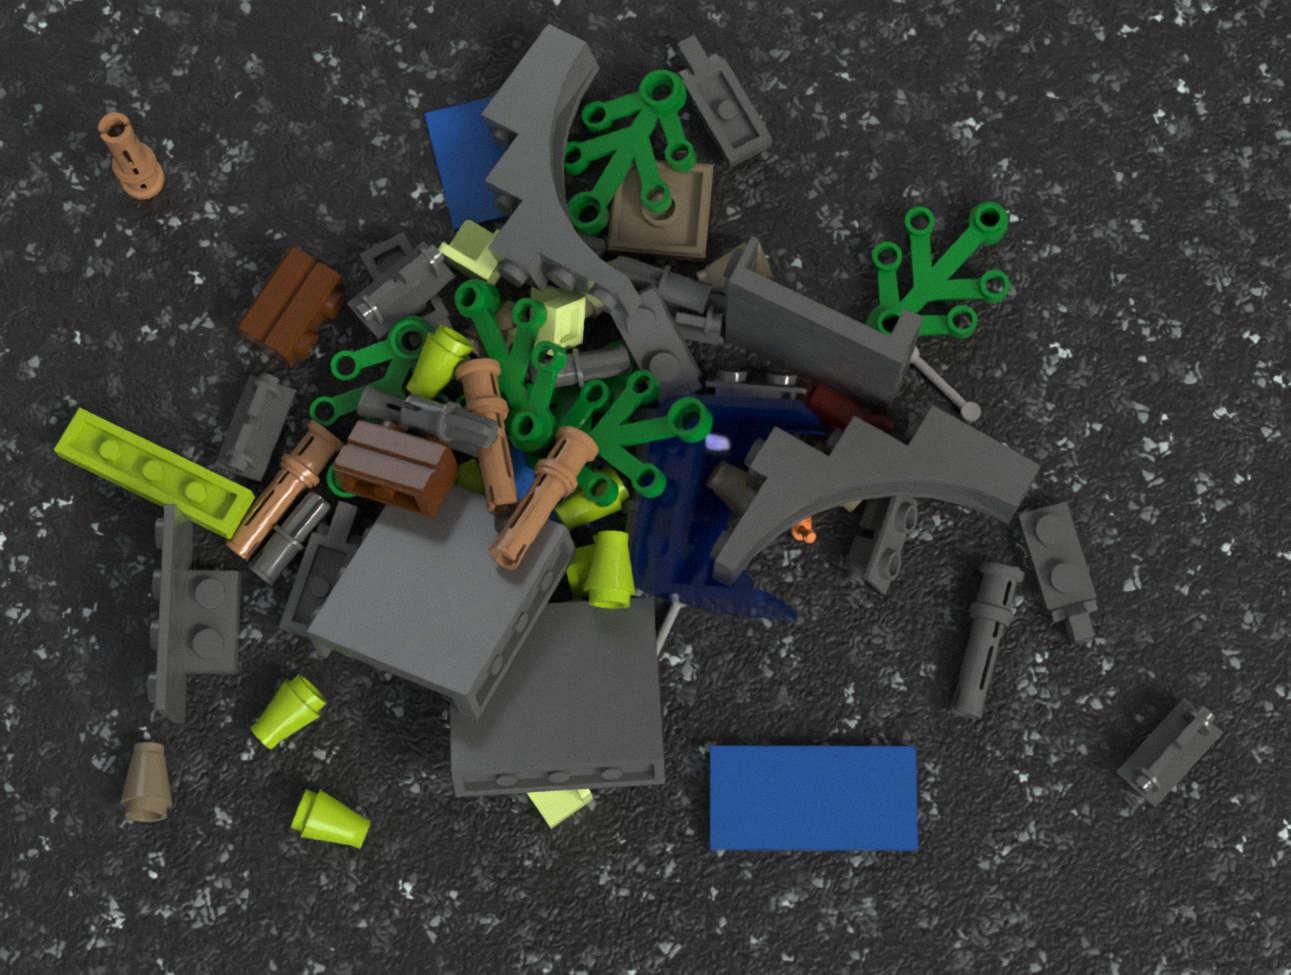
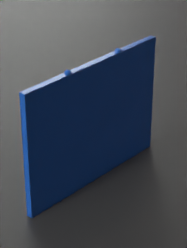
[424,96,508,230]

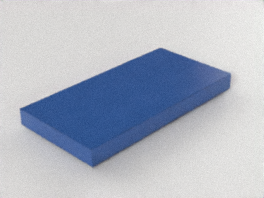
[710,746,918,851]

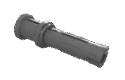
[949,561,1025,720]

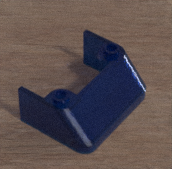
[630,394,828,621]

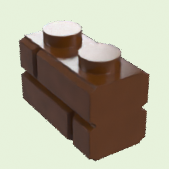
[236,246,346,368]
[333,420,459,518]

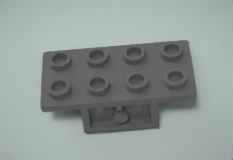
[147,504,241,723]

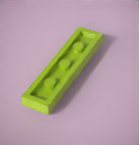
[54,408,255,540]

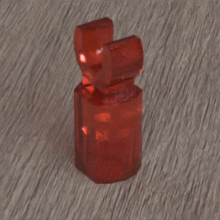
[804,382,895,435]

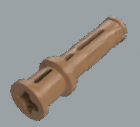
[98,112,165,200]
[455,358,520,515]
[223,420,344,562]
[488,426,599,570]

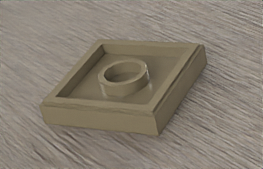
[607,160,714,263]

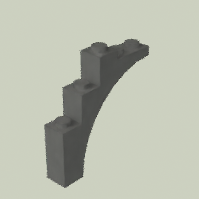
[481,24,642,317]
[710,405,1041,588]

